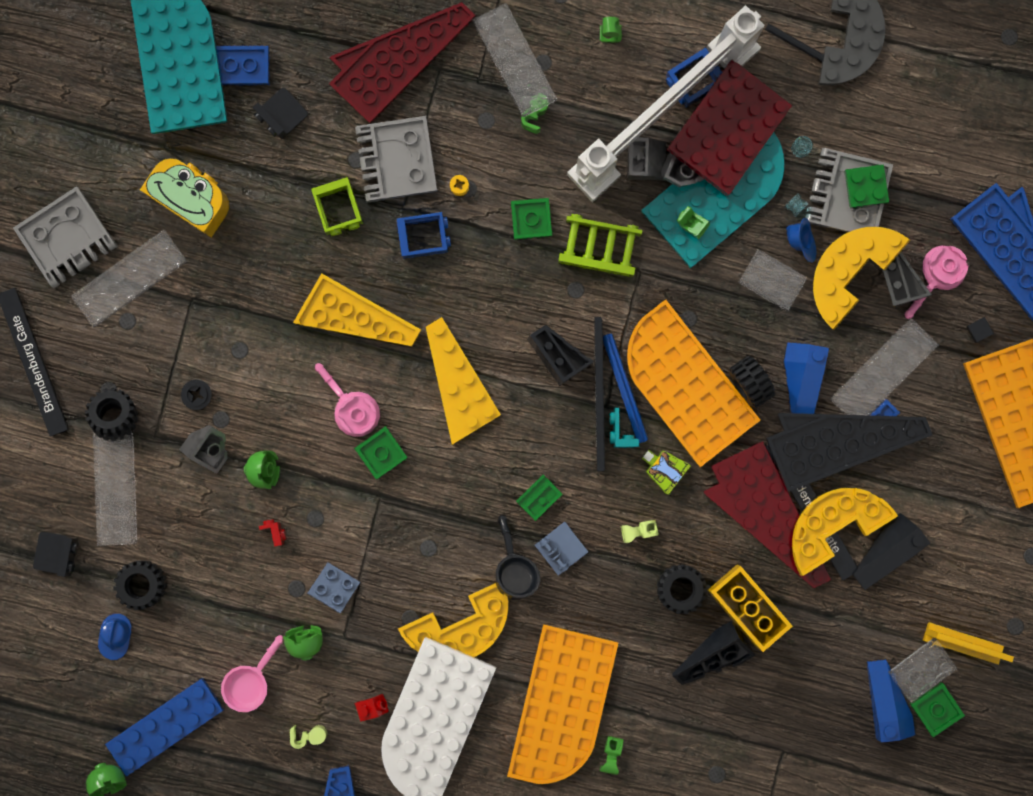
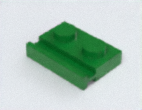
[516,474,563,521]

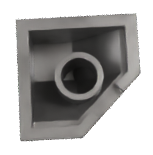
[661,153,704,187]
[179,425,228,474]

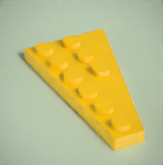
[293,273,421,347]
[426,317,501,445]

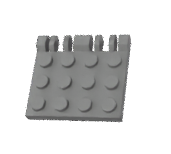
[355,116,438,202]
[805,148,893,233]
[13,186,118,289]

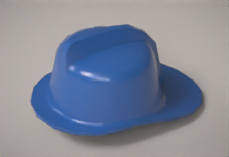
[786,218,817,263]
[98,614,132,660]

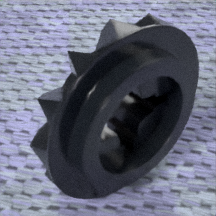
[181,379,212,410]

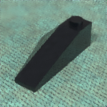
[852,513,930,590]
[672,621,756,685]

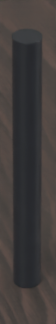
[765,23,824,62]

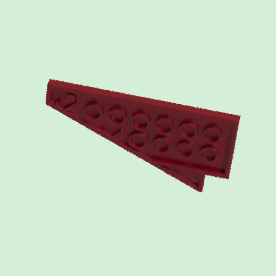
[329,2,476,124]
[703,441,831,588]

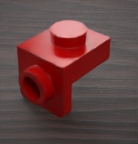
[259,519,287,547]
[355,694,389,722]

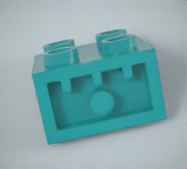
[610,408,639,448]

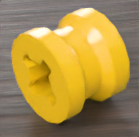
[450,175,469,196]

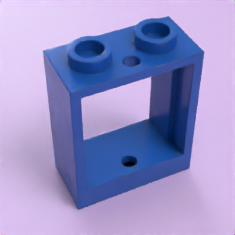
[666,48,722,108]
[397,212,451,259]

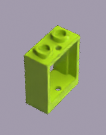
[311,177,363,236]

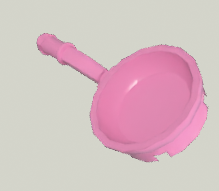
[905,245,968,319]
[315,363,380,437]
[221,635,284,712]

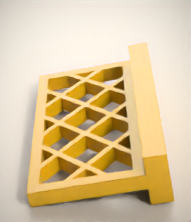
[923,622,1014,665]

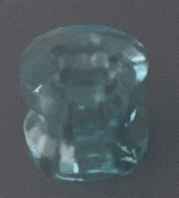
[791,136,813,158]
[785,193,809,217]

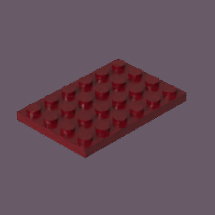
[666,59,792,196]

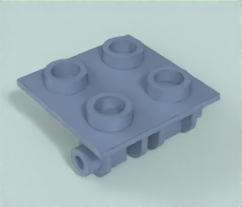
[535,522,588,575]
[307,563,360,613]

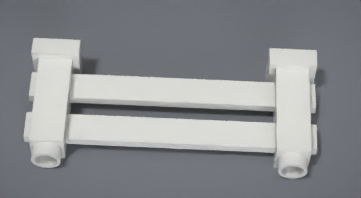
[567,5,765,203]

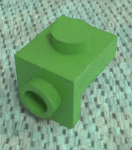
[677,206,711,239]

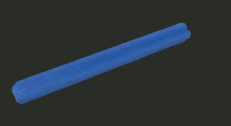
[603,333,648,443]

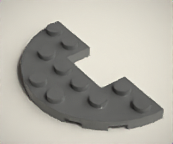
[818,0,885,86]

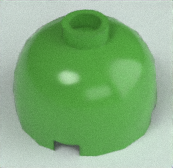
[244,450,280,489]
[283,625,323,661]
[86,763,126,796]

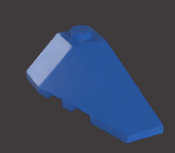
[784,342,829,414]
[867,659,915,742]

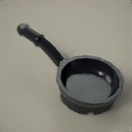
[495,515,541,600]

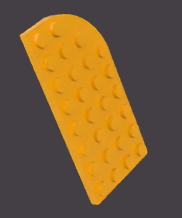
[627,300,760,467]
[963,339,1033,508]
[507,624,618,784]

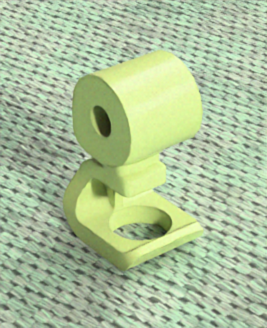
[620,520,659,543]
[290,725,327,749]

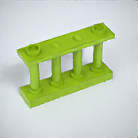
[558,214,642,278]

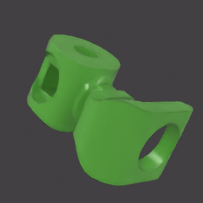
[600,17,622,43]
[521,95,548,134]
[600,736,623,775]

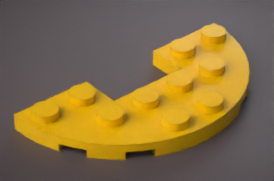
[813,227,910,330]
[792,488,898,576]
[398,583,508,657]

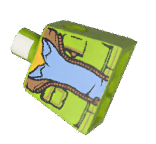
[642,450,690,495]

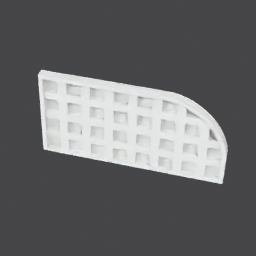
[381,637,496,796]

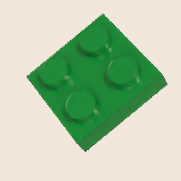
[844,164,889,208]
[511,198,552,240]
[354,426,408,480]
[910,682,965,737]

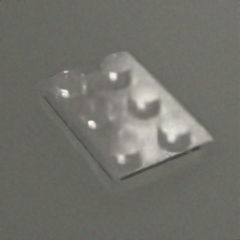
[738,249,807,311]
[888,638,957,703]

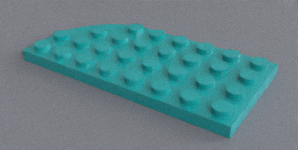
[131,0,228,134]
[641,132,784,269]

